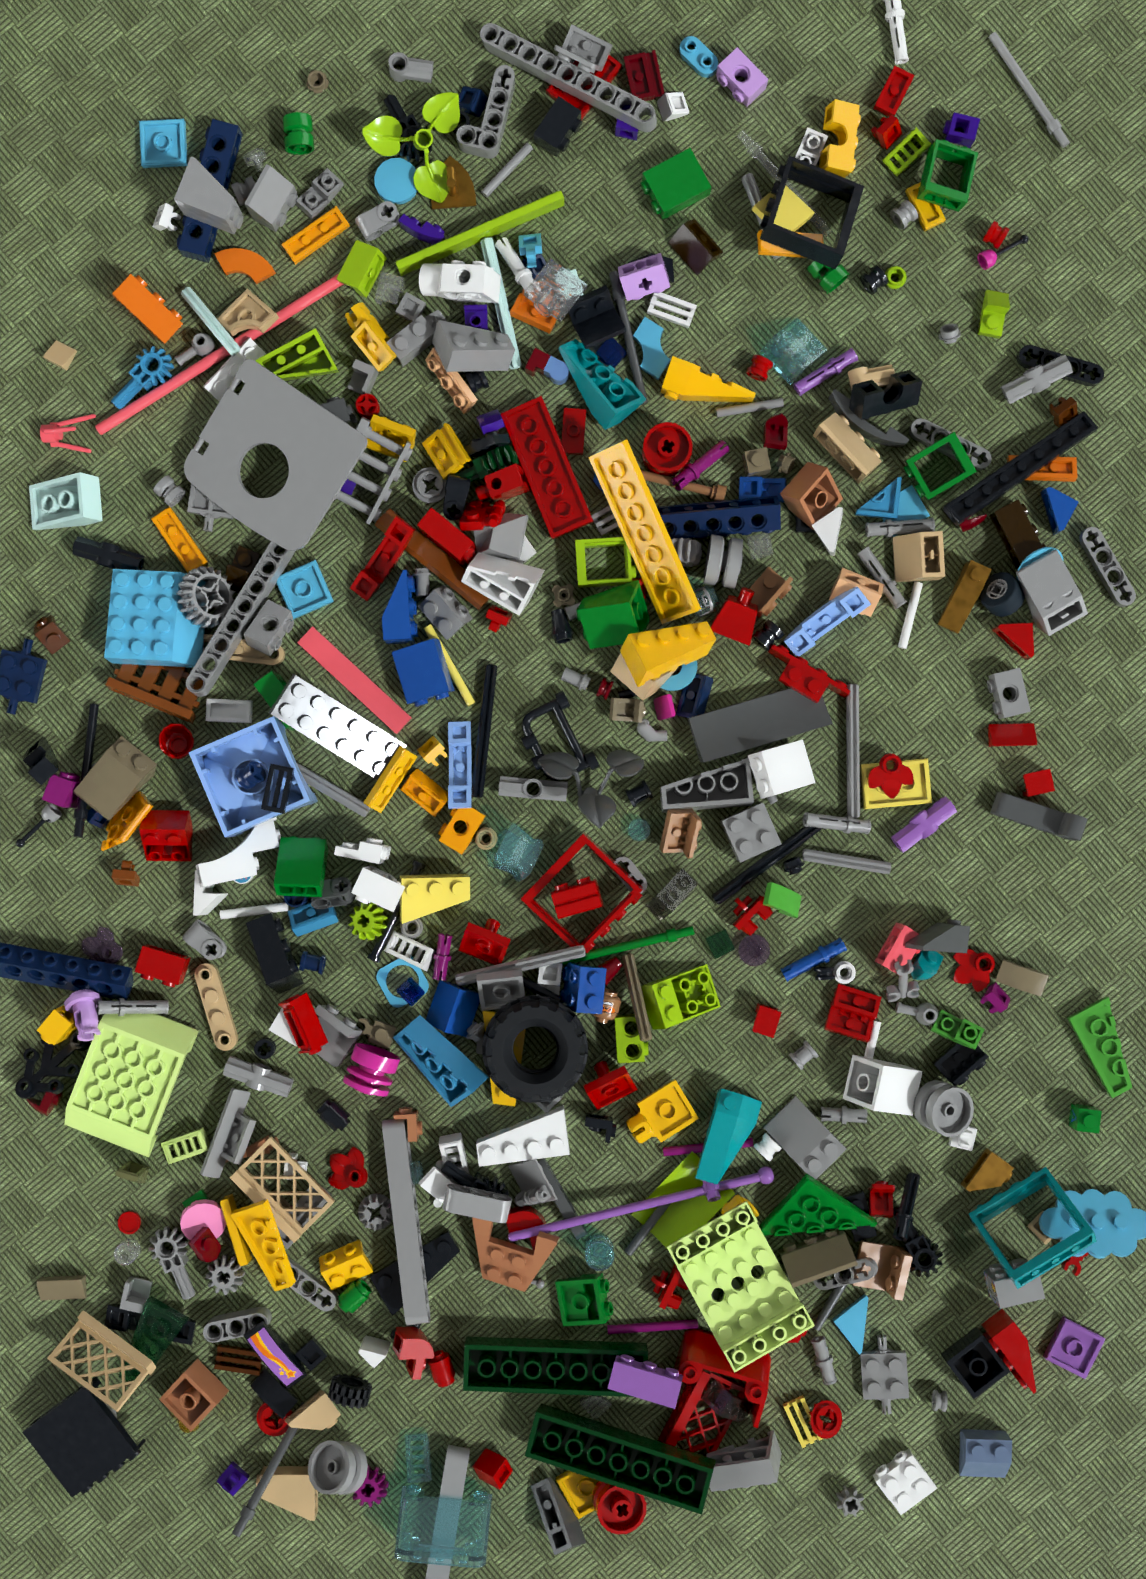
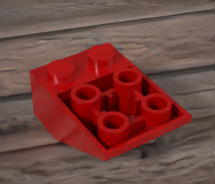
[981,1308,1036,1394]

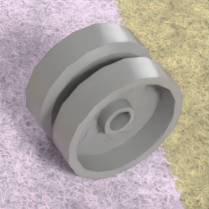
[703,534,743,589]
[913,1080,974,1137]
[308,1440,368,1495]

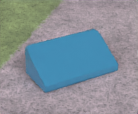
[288,903,339,936]

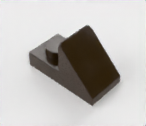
[225,546,261,594]

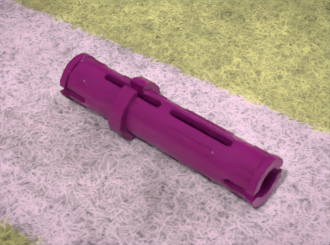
[671,440,730,491]

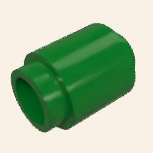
[338,1278,372,1313]

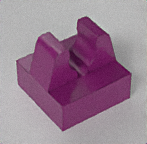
[980,982,1011,1013]

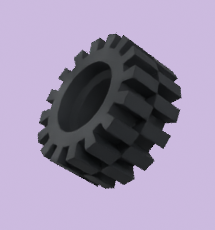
[328,1374,372,1409]

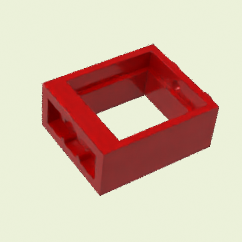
[417,507,476,566]

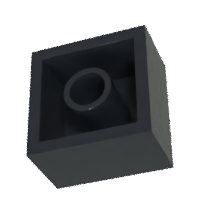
[941,1327,1010,1399]

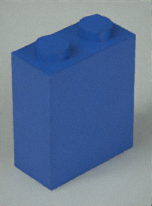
[392,638,455,707]

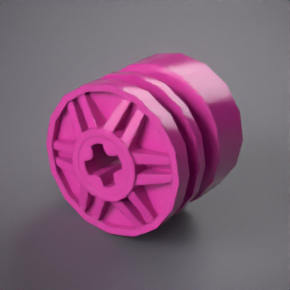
[343,1043,401,1097]

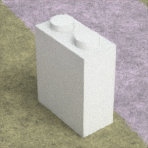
[748,739,815,799]

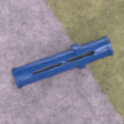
[781,938,847,982]

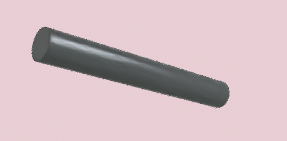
[624,1203,671,1256]

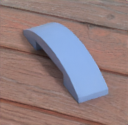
[784,586,871,657]
[448,721,472,809]

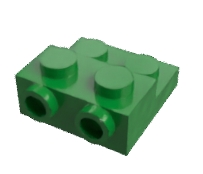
[555,1273,613,1326]

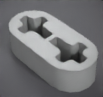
[615,856,647,893]

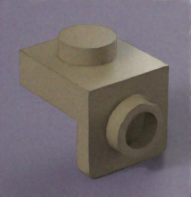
[609,697,646,723]

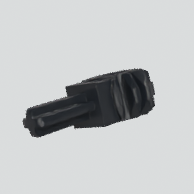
[384,94,433,162]
[441,1160,509,1196]
[893,1205,943,1277]

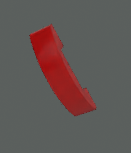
[350,516,415,602]

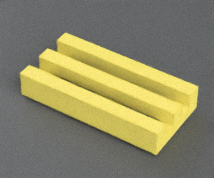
[783,1395,823,1448]

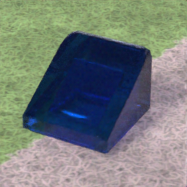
[596,338,627,368]
[396,977,425,1006]

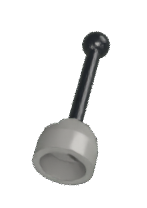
[16,803,62,848]

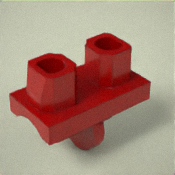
[732,895,773,936]
[651,1264,688,1310]

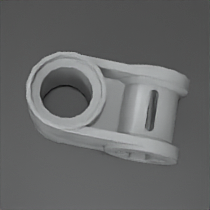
[355,201,400,242]
[182,919,227,960]

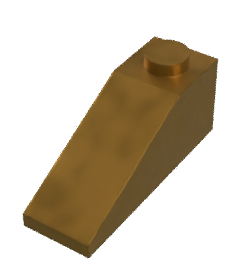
[937,560,992,634]

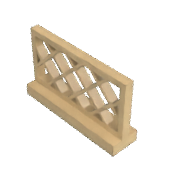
[230,1136,335,1243]
[47,1310,156,1412]

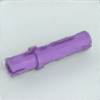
[793,348,858,396]

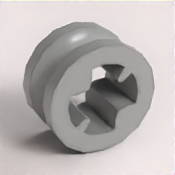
[932,1390,948,1412]

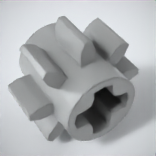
[836,1486,864,1517]

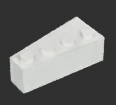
[476,1105,570,1167]

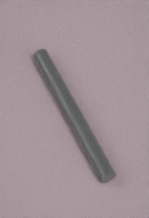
[813,1248,859,1331]

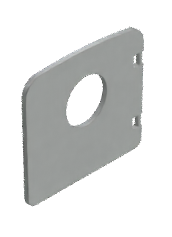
[184,359,367,551]

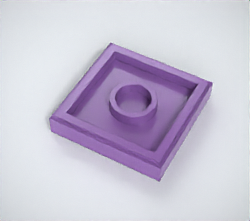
[1043,1316,1105,1379]

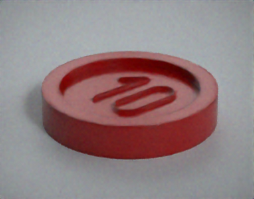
[118,1211,141,1234]

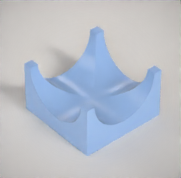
[189,716,318,837]

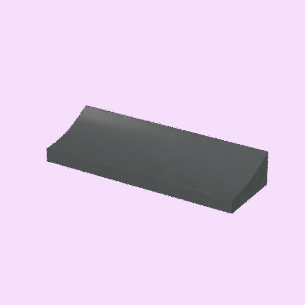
[688,688,833,763]

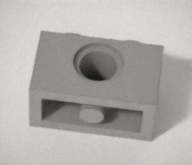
[244,599,294,656]
[987,668,1031,719]

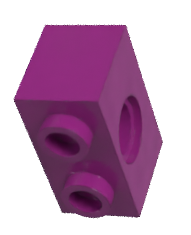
[42,771,80,808]

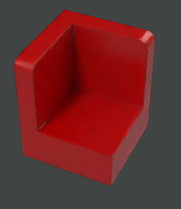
[1022,769,1055,797]
[752,1003,782,1038]
[472,1448,513,1490]

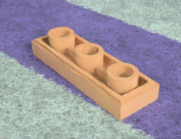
[425,347,478,414]

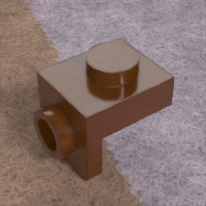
[34,615,70,655]

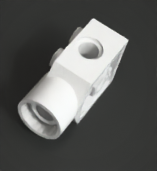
[419,260,501,303]

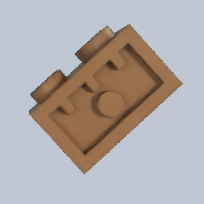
[749,567,793,619]
[853,1241,913,1301]

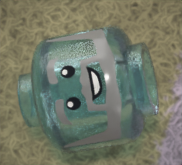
[693,584,720,617]

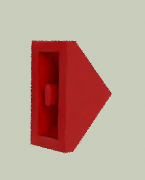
[993,623,1034,660]

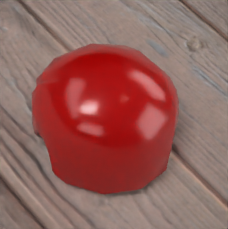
[159,723,194,759]

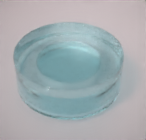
[628,819,650,841]
[411,1161,423,1185]

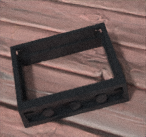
[759,155,864,269]

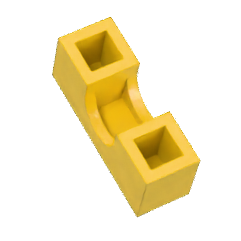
[819,99,861,178]

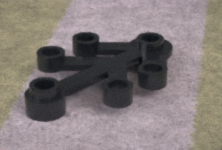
[15,1032,91,1099]

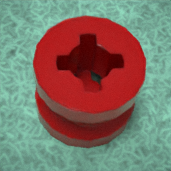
[982,220,1010,250]
[746,355,773,382]
[355,393,380,420]

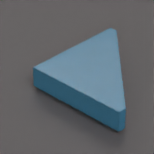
[855,477,902,520]

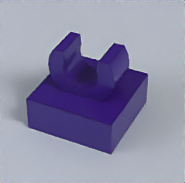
[216,1461,250,1496]

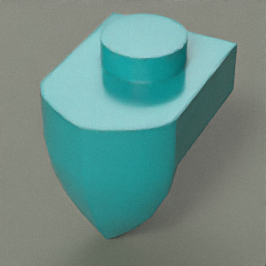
[911,950,944,980]

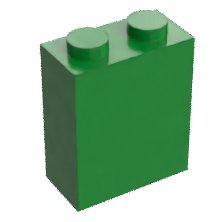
[640,148,712,220]
[274,836,328,897]

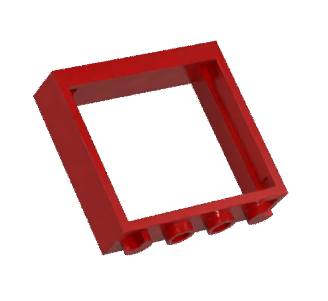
[521,832,643,954]

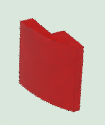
[824,984,882,1043]

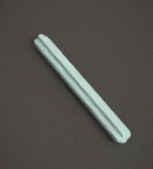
[480,237,522,369]

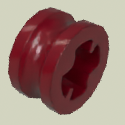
[596,678,614,700]

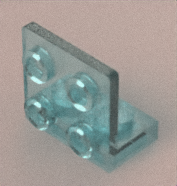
[760,318,827,385]

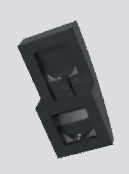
[250,1367,299,1419]

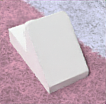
[193,870,228,916]

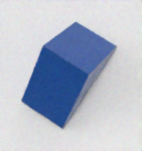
[1040,487,1079,535]

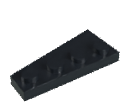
[370,1230,460,1316]

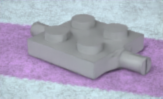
[187,484,234,532]
[860,1334,909,1415]

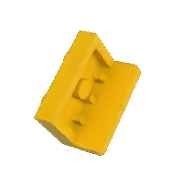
[366,414,416,462]
[319,1240,373,1290]

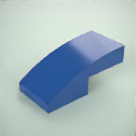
[739,477,787,502]

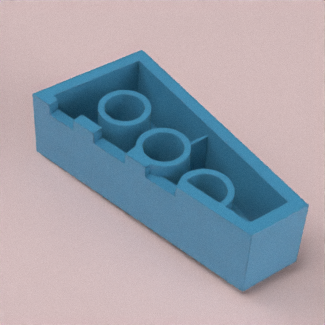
[393,1015,489,1107]

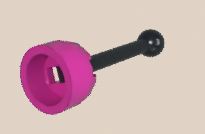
[977,235,1029,270]

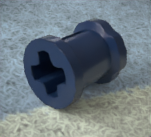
[299,951,326,975]

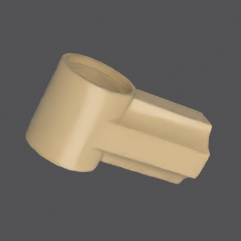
[848,364,895,391]

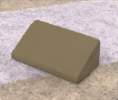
[36,1275,87,1301]

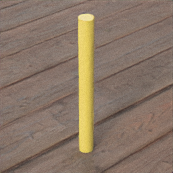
[424,624,475,707]

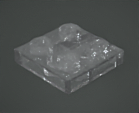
[524,258,588,322]

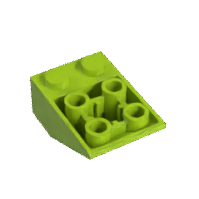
[641,964,721,1030]

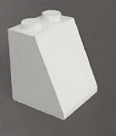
[843,1055,923,1116]

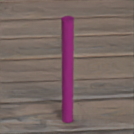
[663,1138,753,1156]
[607,1319,698,1335]

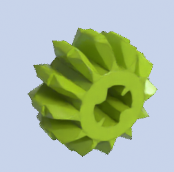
[348,902,388,940]

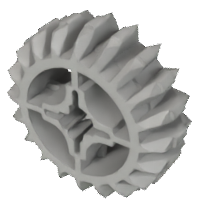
[176,566,236,628]

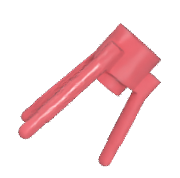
[40,414,96,453]

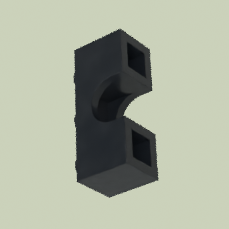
[849,370,922,420]

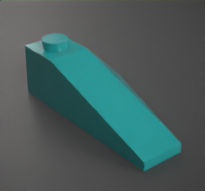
[558,339,646,430]
[695,1089,762,1184]

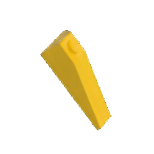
[661,356,756,403]

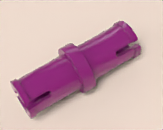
[432,933,453,981]

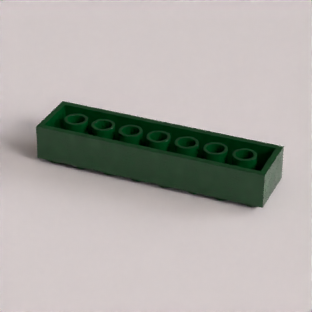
[463,1336,648,1397]
[525,1403,716,1515]

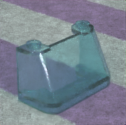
[394,1484,492,1568]

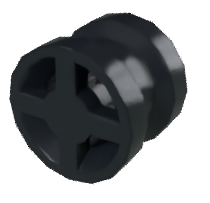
[860,265,888,295]
[464,371,490,394]

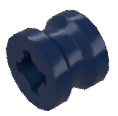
[236,761,266,790]

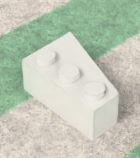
[461,552,545,616]
[351,866,405,912]

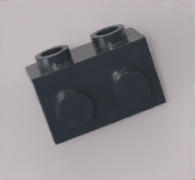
[932,1042,989,1086]

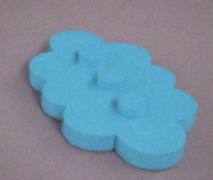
[1039,1189,1146,1259]

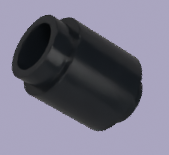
[316,1098,350,1132]

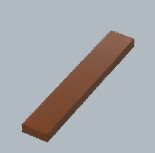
[375,508,490,610]

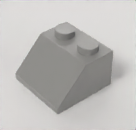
[244,164,298,232]

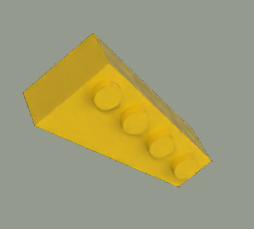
[620,621,716,687]

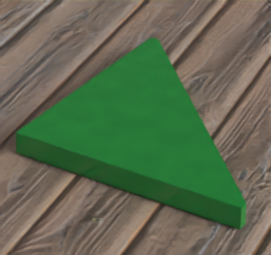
[759,1174,877,1237]

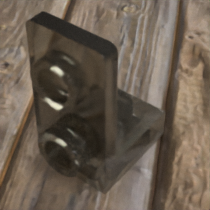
[645,869,697,920]
[701,1379,753,1422]

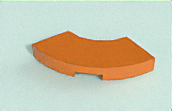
[214,248,276,284]

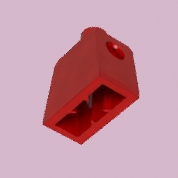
[475,463,531,502]
[710,587,758,646]

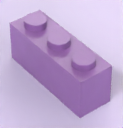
[607,1354,683,1409]

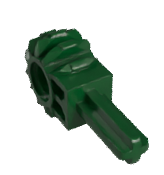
[455,445,519,482]

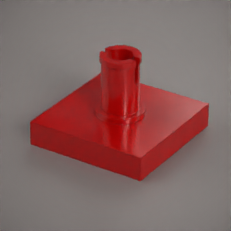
[458,919,511,965]
[583,1061,638,1110]

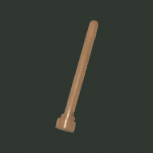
[641,470,727,501]

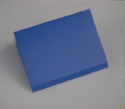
[426,979,480,1037]

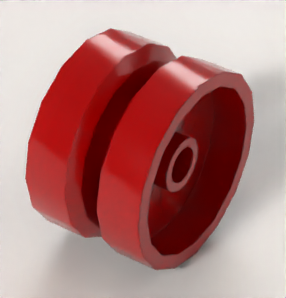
[642,422,693,477]
[592,1481,647,1535]

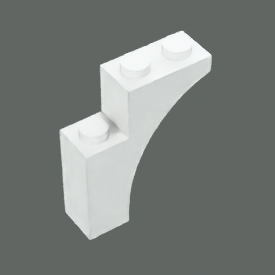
[196,817,281,887]

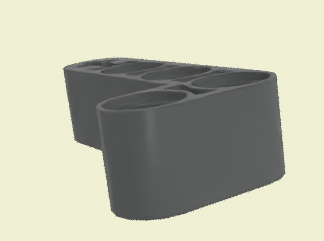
[990,792,1088,841]

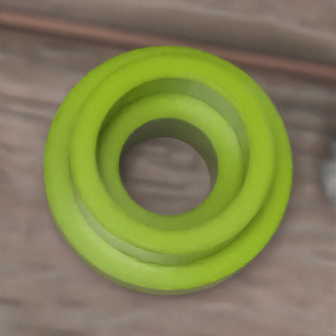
[885,266,907,289]

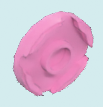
[180,1199,226,1240]

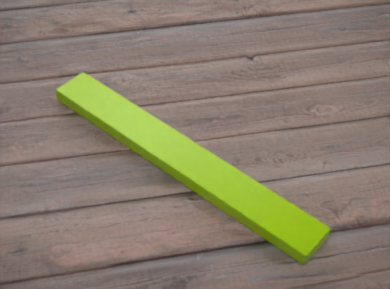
[396,190,564,276]

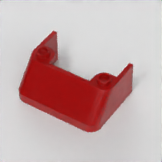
[674,1328,771,1428]

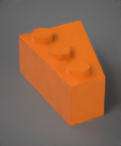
[112,274,183,345]

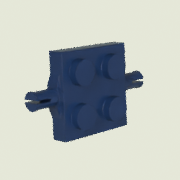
[0,638,48,715]

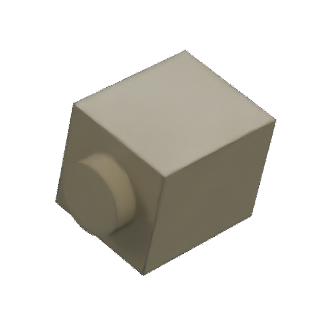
[742,447,771,477]

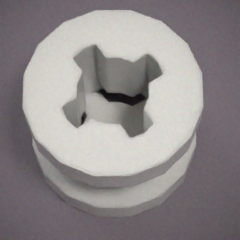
[754,1133,782,1162]

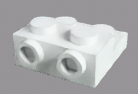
[334,837,391,864]
[873,1448,937,1515]

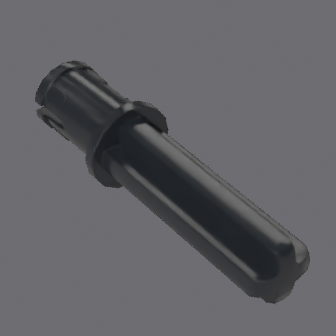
[892,1172,920,1241]

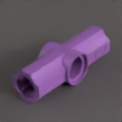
[891,796,957,853]

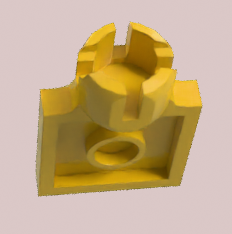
[626,1079,699,1144]

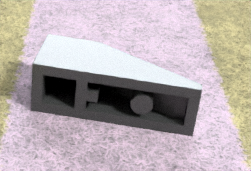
[905,919,970,953]
[531,1477,586,1555]

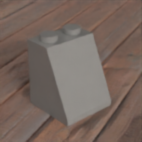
[174,156,244,235]

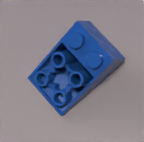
[382,570,418,645]

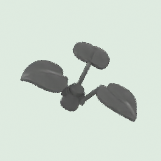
[537,750,644,829]

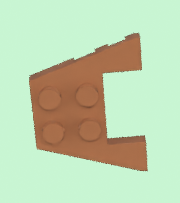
[472,1217,559,1292]

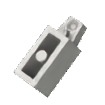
[386,310,447,367]

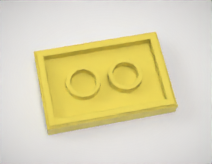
[860,758,932,809]

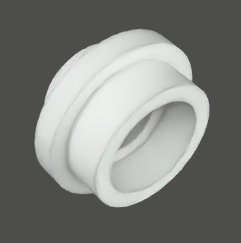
[833,961,856,984]

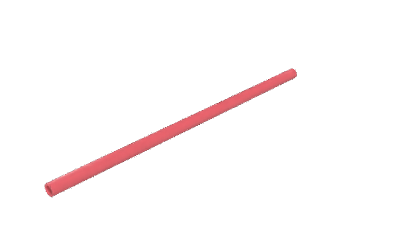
[95,274,343,435]

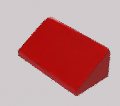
[988,723,1037,747]

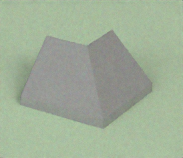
[474,513,529,559]

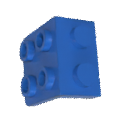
[560,962,607,1014]

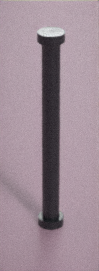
[367,860,426,963]

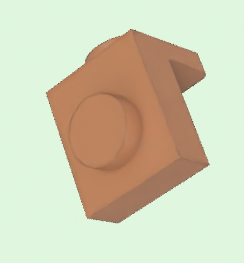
[393,1107,423,1142]

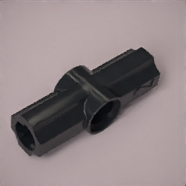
[72,536,145,570]

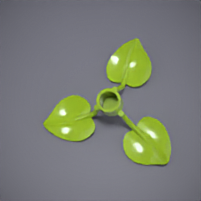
[362,92,460,203]

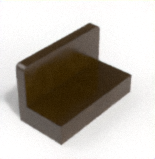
[669,219,723,275]

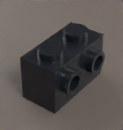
[534,96,582,157]

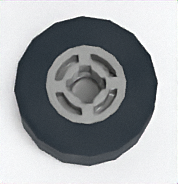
[979,572,1025,617]

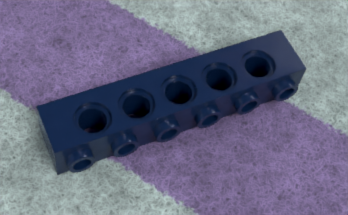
[177,119,243,263]
[657,496,781,539]
[0,942,134,1000]

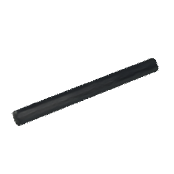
[472,664,497,798]
[712,827,823,905]

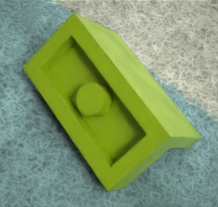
[337,240,387,298]

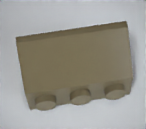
[778,1228,858,1288]

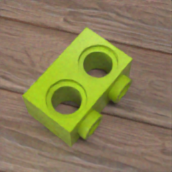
[614,1014,649,1063]

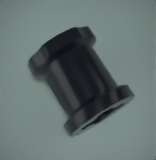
[624,780,654,808]

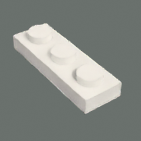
[203,337,266,402]

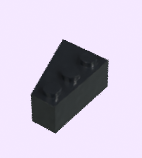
[246,913,304,994]

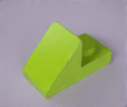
[977,290,1010,339]

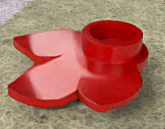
[868,753,913,799]
[953,949,995,992]
[328,1147,368,1190]

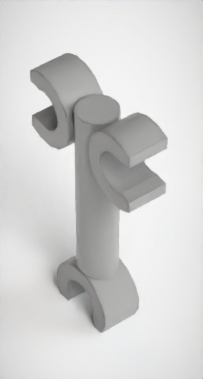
[886,959,920,1002]

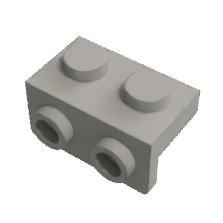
[418,585,473,640]

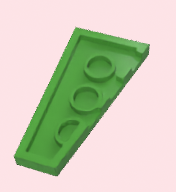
[1067,996,1132,1099]

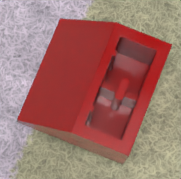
[139,810,193,861]

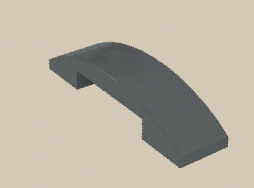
[829,389,909,448]

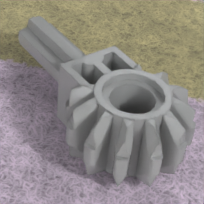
[148,1226,195,1300]

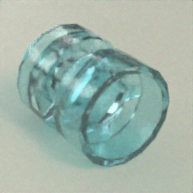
[585,1234,614,1271]

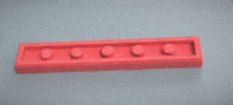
[297,626,412,734]

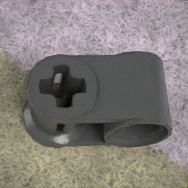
[311,877,355,909]

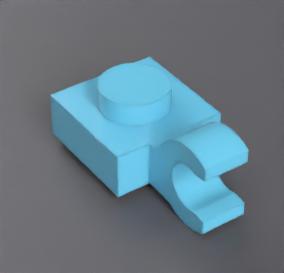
[518,233,542,268]

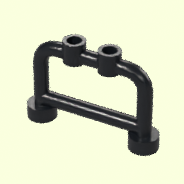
[521,690,600,781]

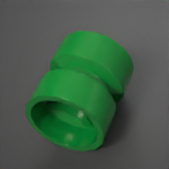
[283,112,314,155]
[807,261,850,294]

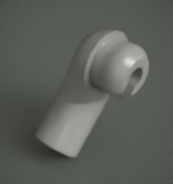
[637,719,667,742]

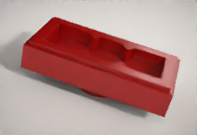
[561,408,586,455]

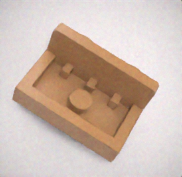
[659,809,702,859]

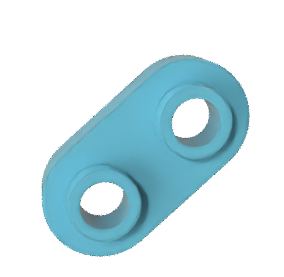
[679,36,718,78]

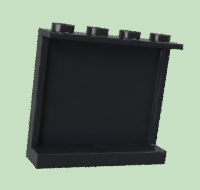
[22,1377,146,1497]

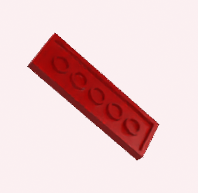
[500,396,594,539]

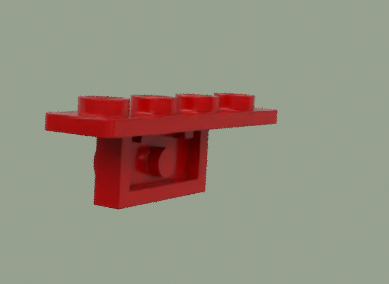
[768,644,851,703]

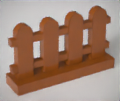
[105,664,203,724]

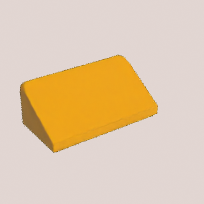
[400,769,448,817]

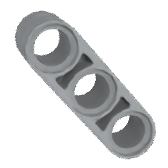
[442,1184,512,1223]
[203,1307,272,1343]

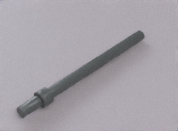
[609,271,648,405]
[232,1402,304,1537]

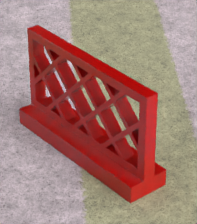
[657,1369,745,1453]

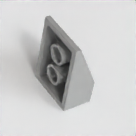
[763,1096,846,1179]

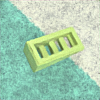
[161,1127,210,1165]

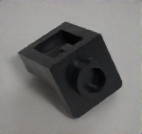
[585,1113,617,1143]

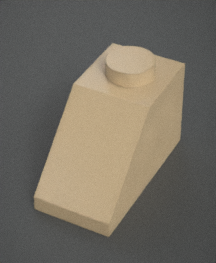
[284,1390,341,1430]

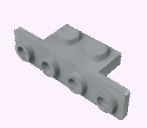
[200,1088,256,1178]

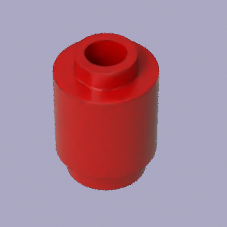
[427,1350,455,1387]

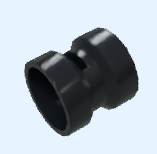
[752,619,784,651]

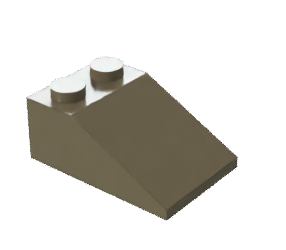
[73,736,157,821]

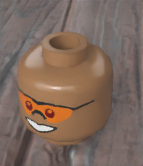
[592,989,621,1023]

